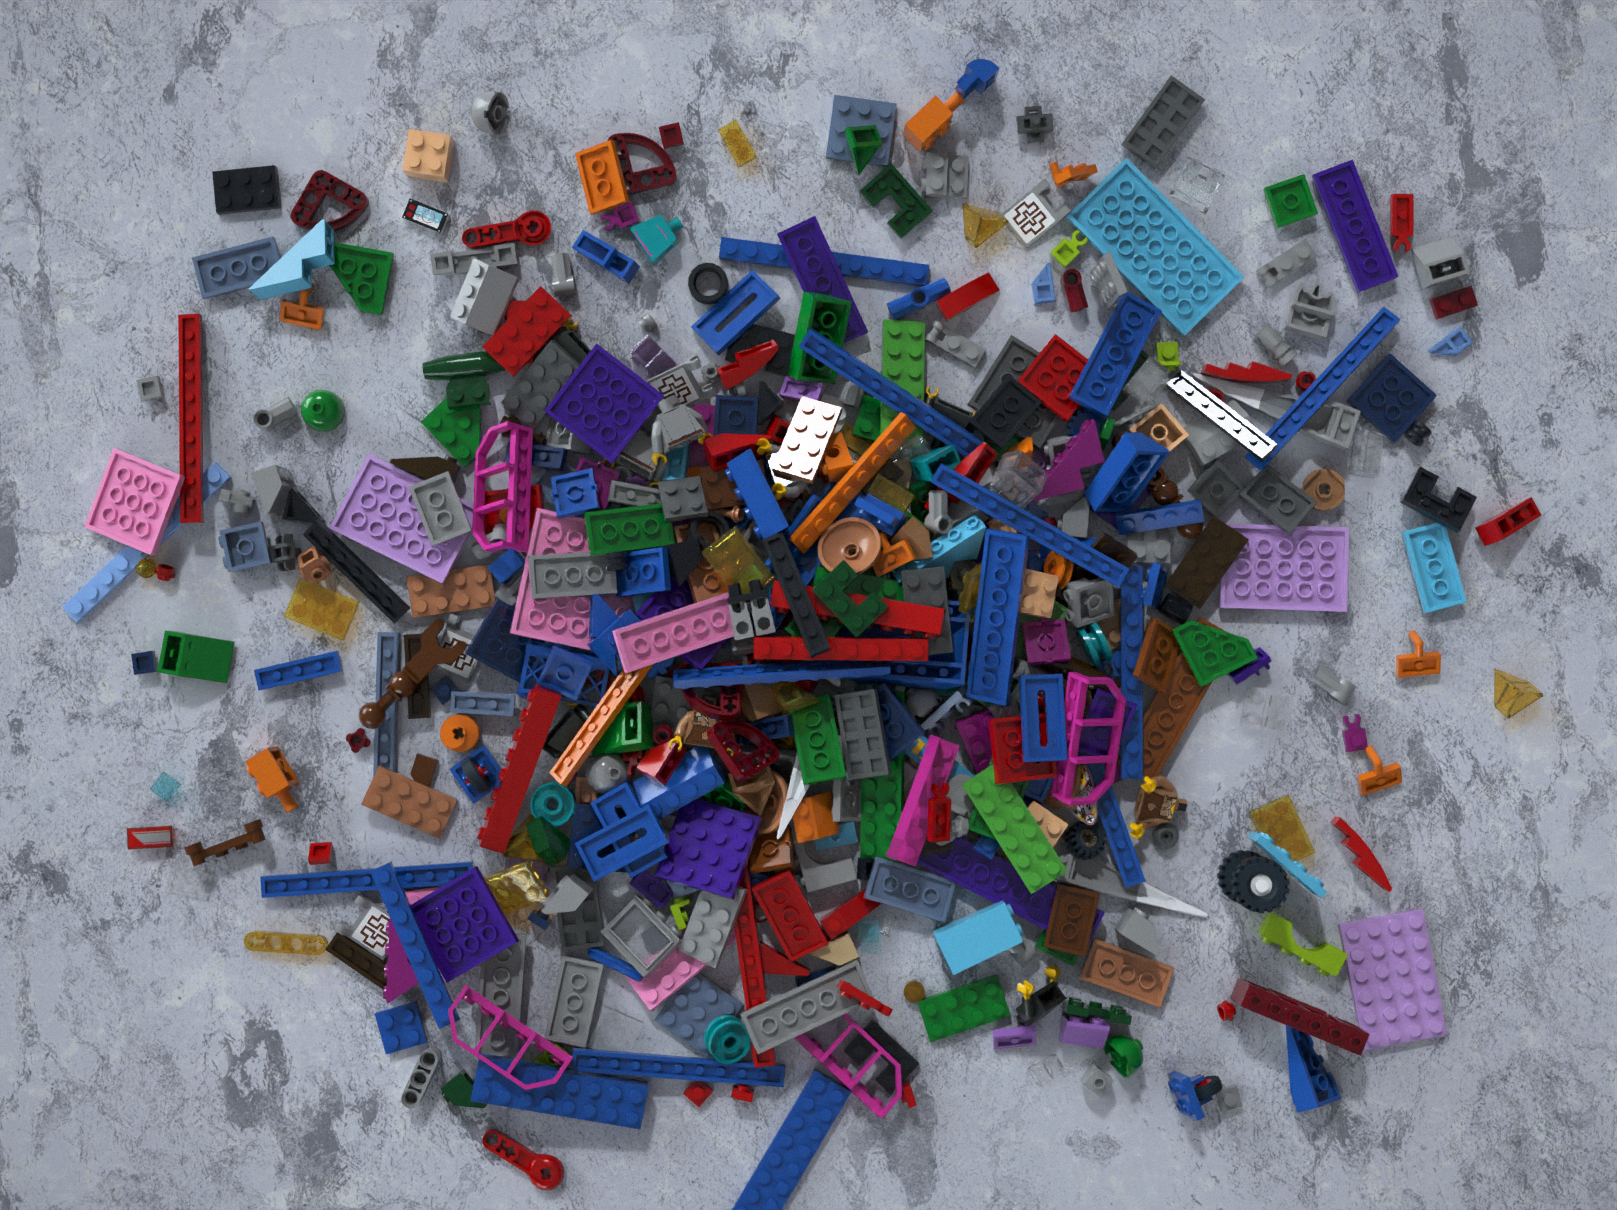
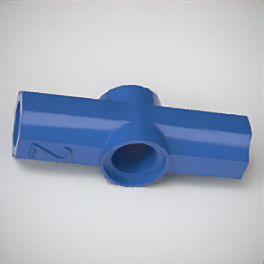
[887,277,951,320]

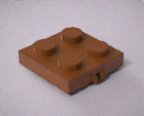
[749,824,793,874]

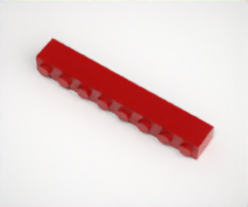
[770,580,946,639]
[754,636,929,661]
[476,684,561,854]

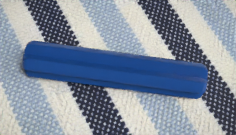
[587,947,643,981]

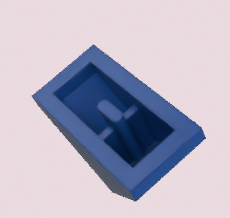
[488,549,525,584]
[589,594,618,638]

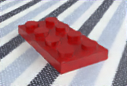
[482,286,572,377]
[752,868,829,962]

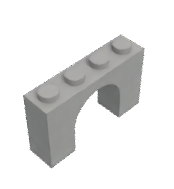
[788,796,857,892]

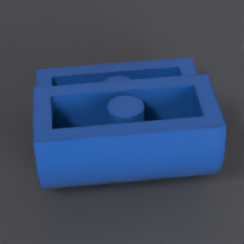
[955,59,1000,99]
[854,494,908,536]

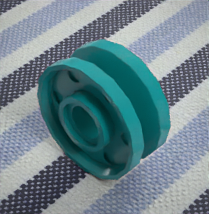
[1075,622,1113,667]
[530,781,575,826]
[703,1015,751,1064]

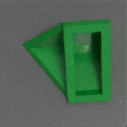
[845,125,883,175]

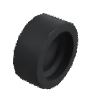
[688,263,728,305]
[687,511,730,554]

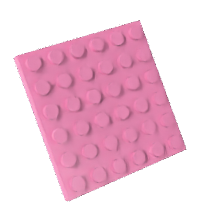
[510,508,635,651]

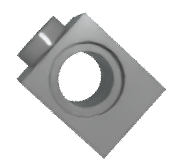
[1081,1063,1114,1097]

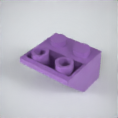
[1059,1014,1110,1048]

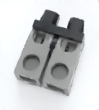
[727,579,776,640]

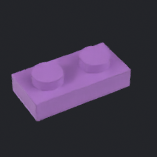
[779,376,826,402]
[992,1025,1036,1050]

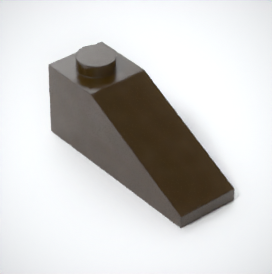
[390,455,461,483]

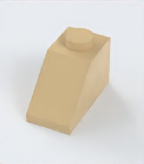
[811,931,859,966]

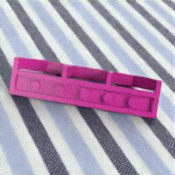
[472,421,533,552]
[1051,672,1126,806]
[885,734,959,867]
[448,985,573,1090]
[794,1014,902,1118]

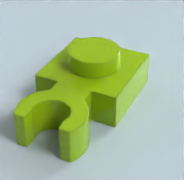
[1050,230,1088,268]

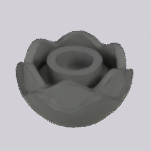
[1152,823,1179,849]

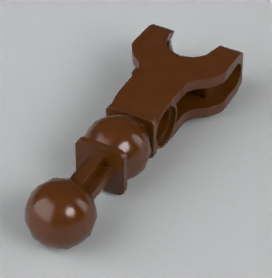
[1112,432,1204,539]
[358,618,468,729]

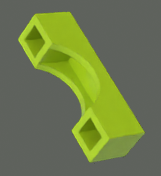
[1257,912,1348,977]

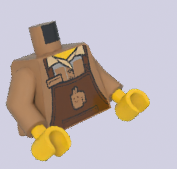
[669,696,735,756]
[1129,775,1187,839]

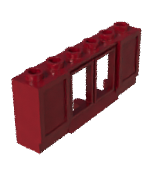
[1230,978,1370,1056]

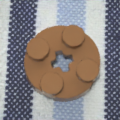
[1301,469,1345,511]

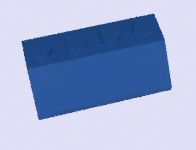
[1084,433,1170,512]
[725,449,789,539]
[633,746,727,819]

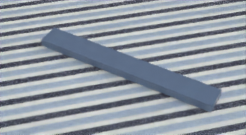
[373,632,400,777]

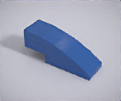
[572,230,640,284]

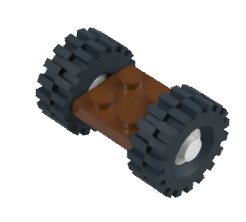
[1217,850,1290,913]

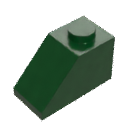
[526,816,570,867]
[440,1068,488,1108]

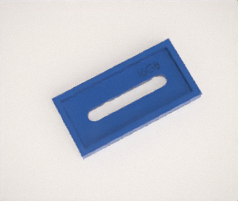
[691,270,781,356]
[1019,674,1067,762]
[590,782,669,878]
[575,804,670,882]

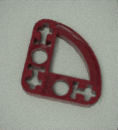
[607,133,677,195]
[291,170,369,231]
[679,663,740,721]
[707,720,780,781]

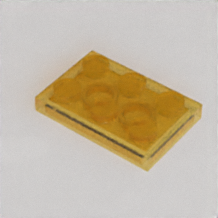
[701,526,775,594]
[958,562,982,614]
[284,578,360,641]
[1249,794,1315,861]
[484,861,550,914]

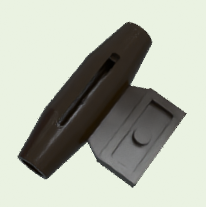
[1040,656,1121,719]

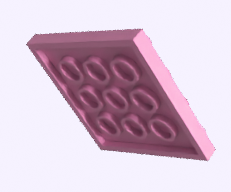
[84,448,185,556]

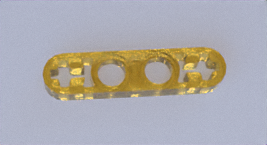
[244,930,328,955]

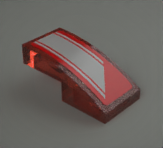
[126,825,173,850]

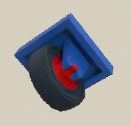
[449,745,501,804]
[1167,1071,1223,1121]

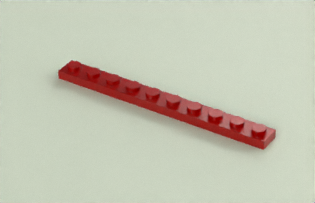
[178,314,204,524]
[734,862,776,1068]

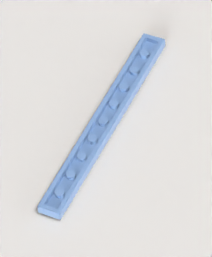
[62,462,232,623]

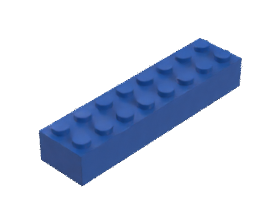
[470,1053,649,1129]

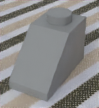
[1056,496,1090,538]

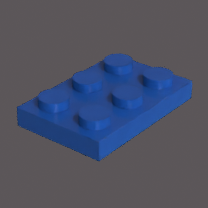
[616,547,671,597]

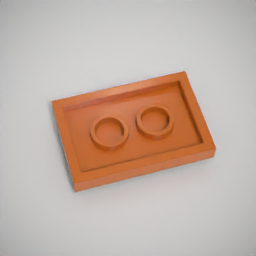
[575,140,629,215]

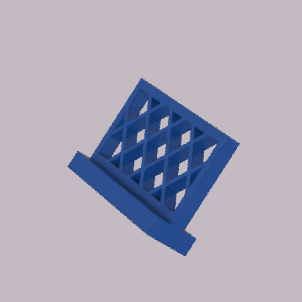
[518,640,610,707]

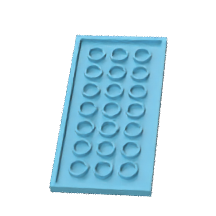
[1066,158,1244,337]

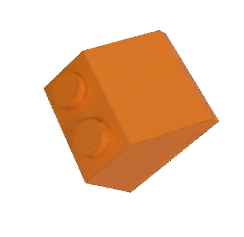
[793,791,840,843]

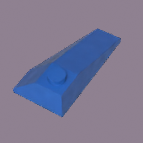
[1286,1025,1341,1113]

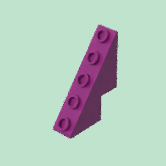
[1025,419,1104,503]
[383,911,419,1004]

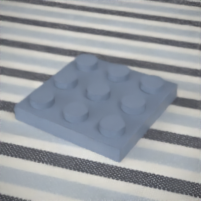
[826,95,897,167]
[655,972,743,1057]

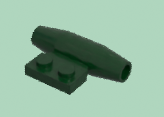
[422,351,506,410]

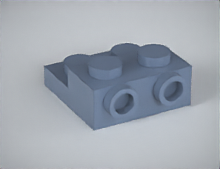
[218,522,272,573]

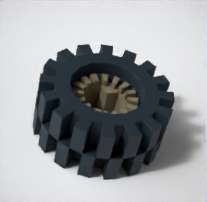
[1065,820,1107,860]

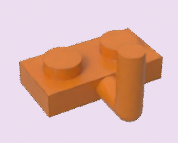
[1049,162,1098,188]
[280,283,325,330]
[872,531,916,577]
[1396,631,1441,678]
[1357,746,1402,796]

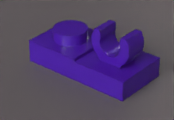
[1227,647,1272,685]
[629,870,674,909]

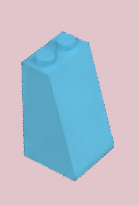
[932,900,1024,975]

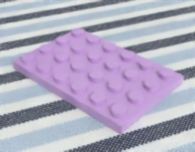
[329,454,473,585]
[1219,524,1349,612]
[1338,908,1447,1050]

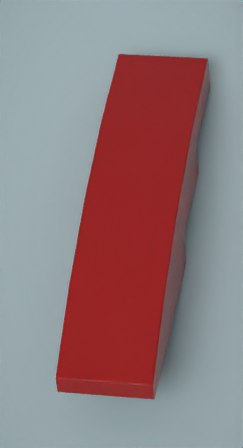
[1201,361,1292,384]
[924,442,998,511]
[1330,816,1392,892]

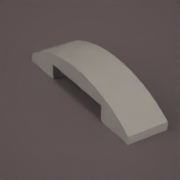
[430,243,518,275]

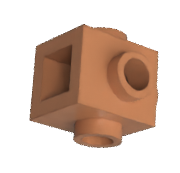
[297,546,332,585]

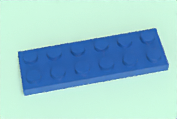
[1068,292,1162,418]

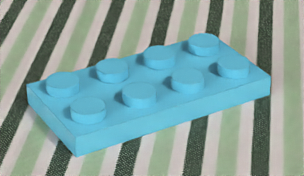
[1402,523,1467,613]
[1248,831,1327,898]

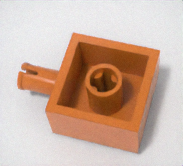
[903,92,964,153]
[245,746,299,813]

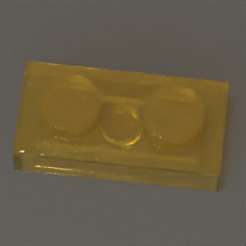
[718,120,757,168]
[839,422,874,457]
[867,474,915,514]

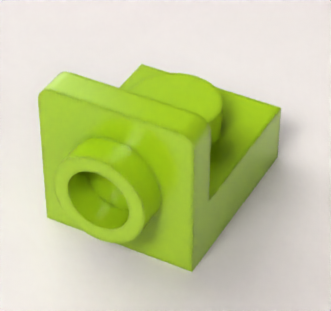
[1155,342,1181,372]
[670,895,692,930]

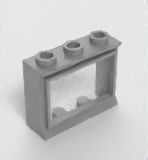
[600,895,682,978]

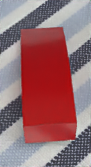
[936,272,999,322]
[717,340,779,389]

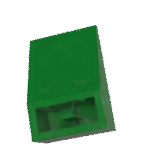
[157,630,235,683]
[594,701,653,757]

